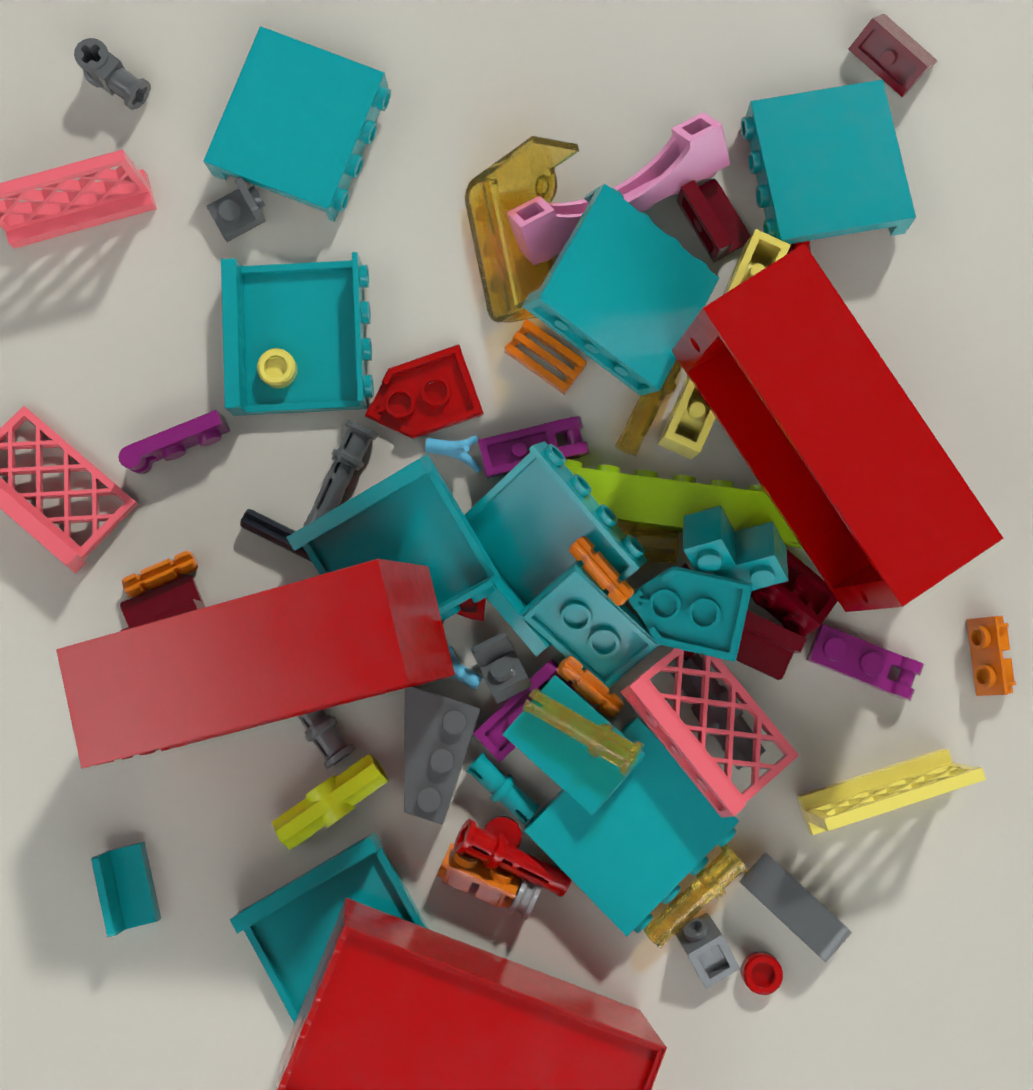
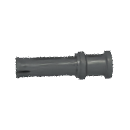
[303,420,378,526]
[298,710,356,769]

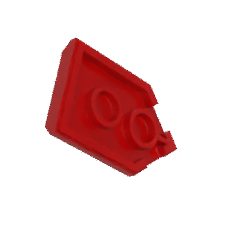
[365,344,484,439]

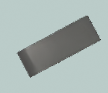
[739,852,852,963]

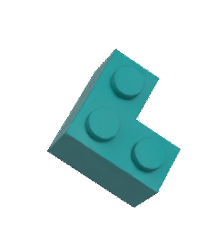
[683,505,789,590]

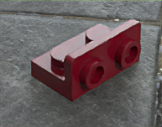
[750,549,838,637]

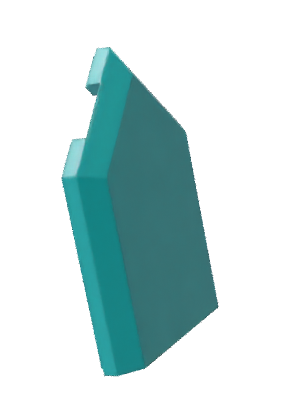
[628,566,753,662]

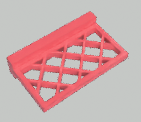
[0,149,157,249]
[0,406,138,574]
[621,648,799,818]

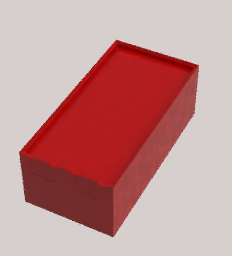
[672,243,1004,612]
[56,559,455,769]
[276,898,667,1090]

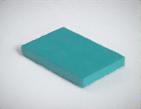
[520,561,660,688]
[502,675,646,816]

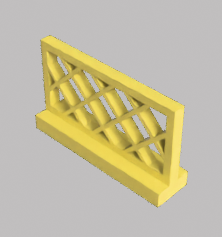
[797,748,986,835]

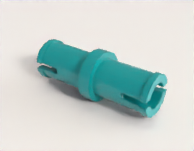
[465,752,540,825]

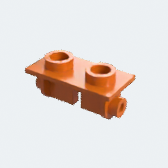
[966,616,1016,696]
[437,843,521,909]

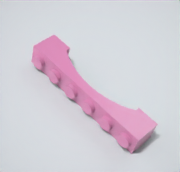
[506,112,730,265]

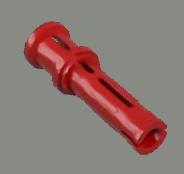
[453,819,571,897]

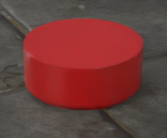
[484,816,522,848]
[741,951,783,995]

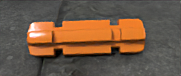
[569,536,634,606]
[122,551,198,597]
[557,656,623,718]

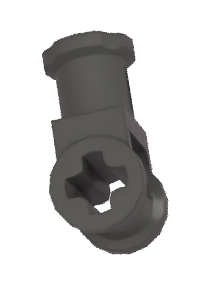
[74,38,151,110]

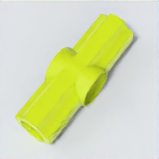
[271,753,389,850]

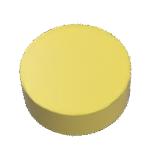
[257,348,297,389]

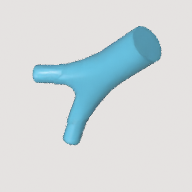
[425,435,482,473]
[448,646,483,690]

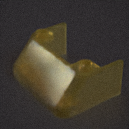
[465,136,579,323]

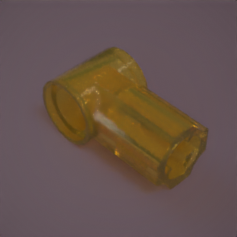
[617,521,679,564]

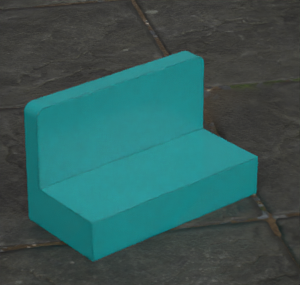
[91,841,161,937]

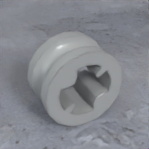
[508,879,541,920]

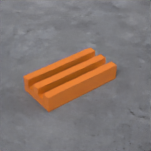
[504,319,587,395]

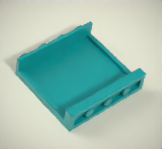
[203,26,391,222]
[741,79,916,244]
[522,184,720,396]
[221,252,374,416]
[464,442,648,656]
[286,454,500,621]
[524,717,739,937]
[230,832,429,1024]

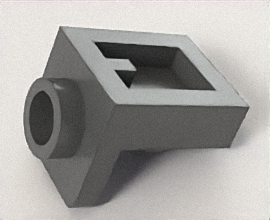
[206,177,266,242]
[471,632,532,704]
[675,913,740,989]

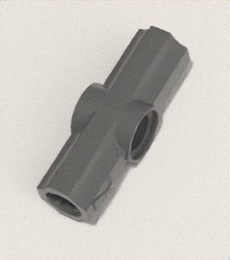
[670,653,766,770]

